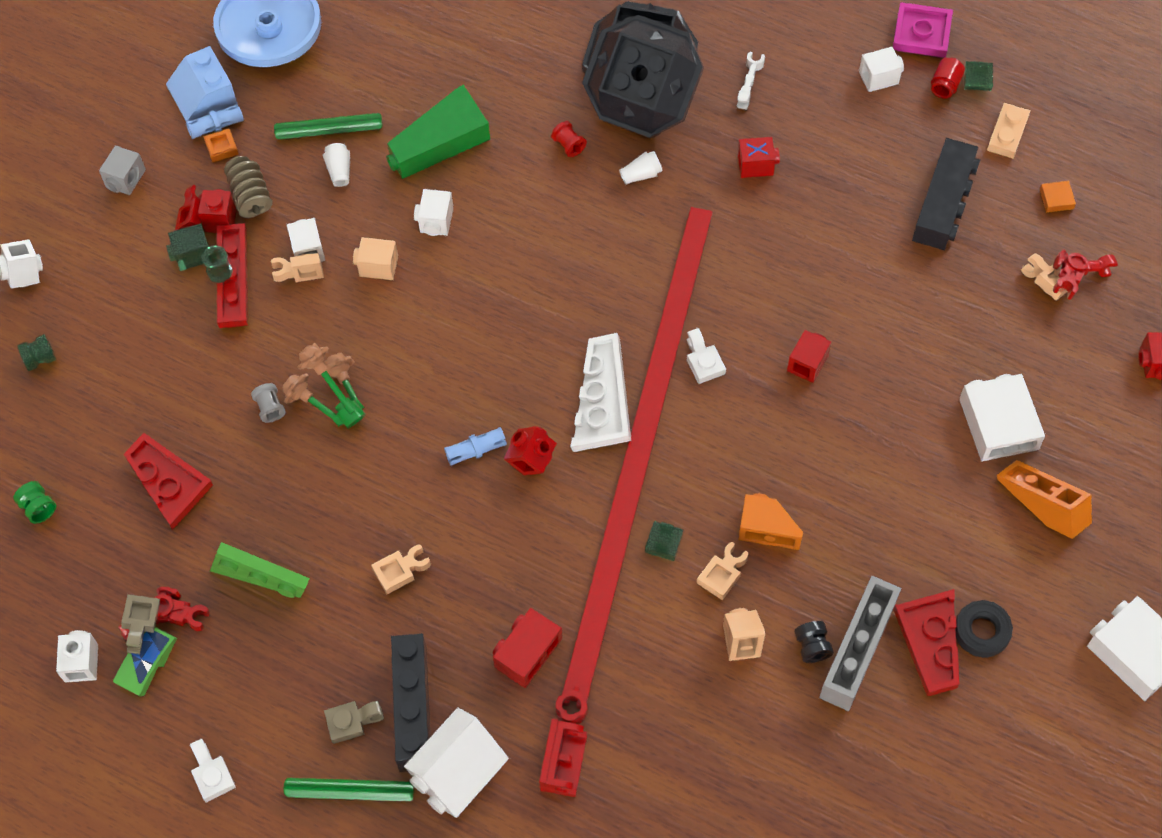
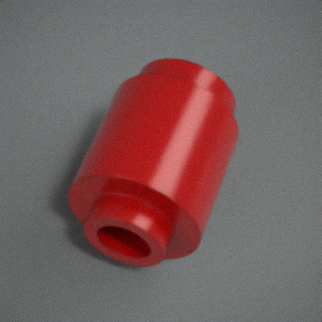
[931,58,965,99]

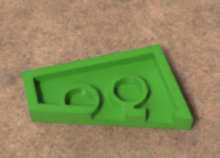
[210,542,310,598]

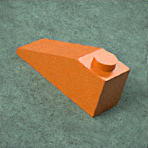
[997,460,1092,539]

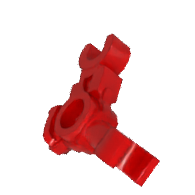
[1053,249,1118,300]
[118,587,210,642]

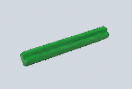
[274,113,383,139]
[283,778,415,801]

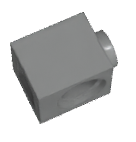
[99,145,146,195]

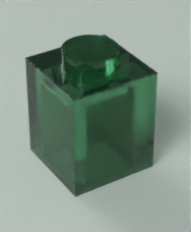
[166,223,213,271]

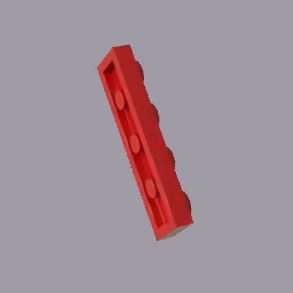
[217,223,248,328]

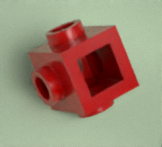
[504,426,557,476]

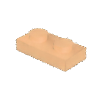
[987,103,1030,159]

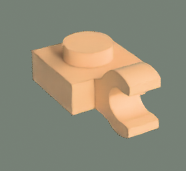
[271,253,324,282]
[1021,253,1068,300]

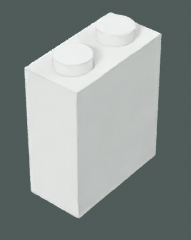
[959,374,1045,462]
[1087,596,1162,701]
[404,707,509,818]

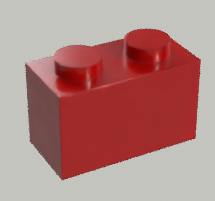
[492,608,562,689]

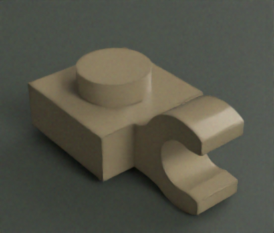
[121,594,160,654]
[324,701,384,744]

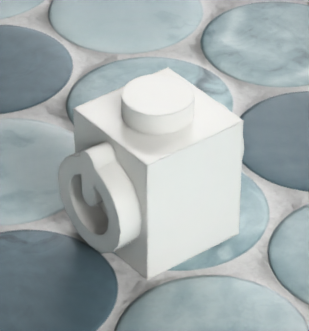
[0,239,43,289]

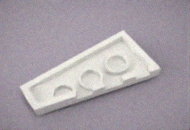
[571,333,631,452]

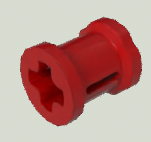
[551,121,587,157]

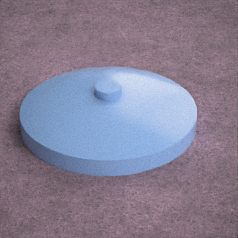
[213,0,321,67]

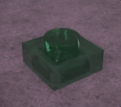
[964,61,993,91]

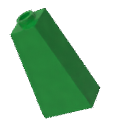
[386,85,490,179]

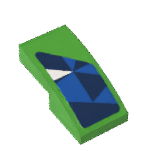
[113,627,177,696]

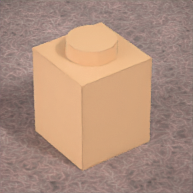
[353,237,398,280]

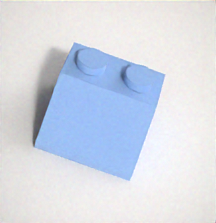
[166,46,237,122]

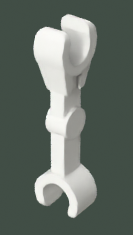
[737,52,765,110]

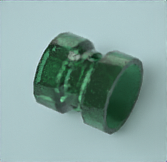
[17,334,57,372]

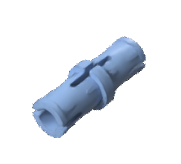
[186,104,244,139]
[444,427,507,466]

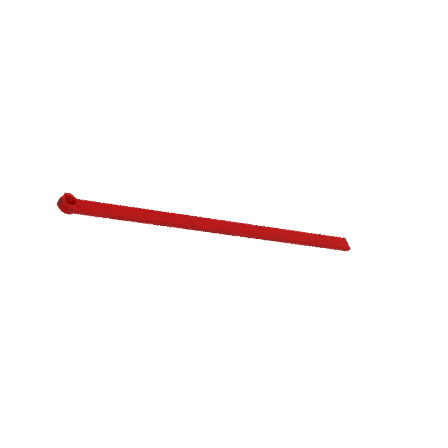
[555,207,713,724]

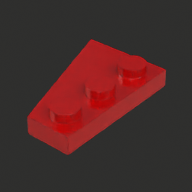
[123,433,213,530]
[893,589,960,697]

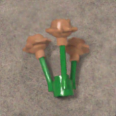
[282,343,366,429]

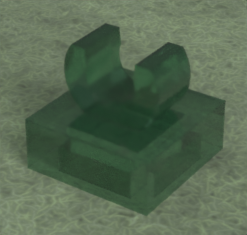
[645,521,684,561]

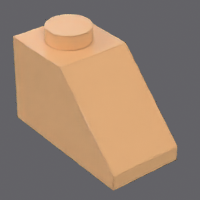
[723,608,765,661]

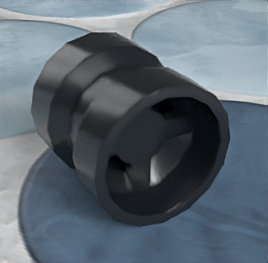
[794,621,834,663]

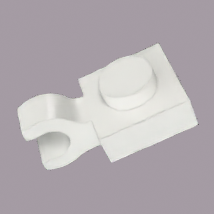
[686,328,726,384]
[190,739,236,802]

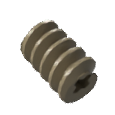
[224,156,272,218]

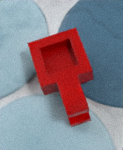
[174,184,202,236]

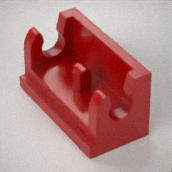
[539,719,588,797]

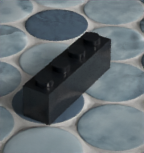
[912,138,981,251]
[391,633,431,772]

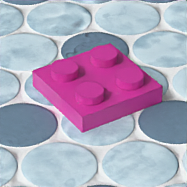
[893,2,953,58]

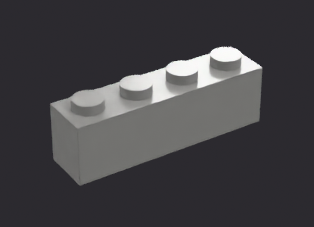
[819,576,902,711]

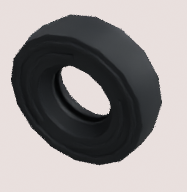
[955,600,1013,658]

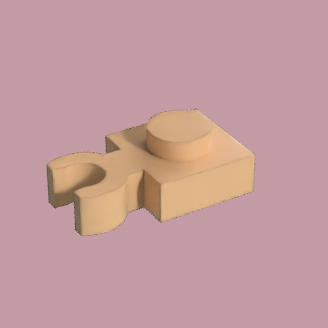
[697,542,748,600]
[371,545,431,594]

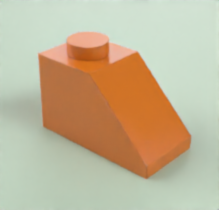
[738,493,803,550]

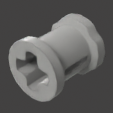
[251,383,286,423]

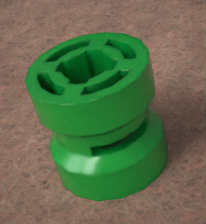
[13,481,57,524]

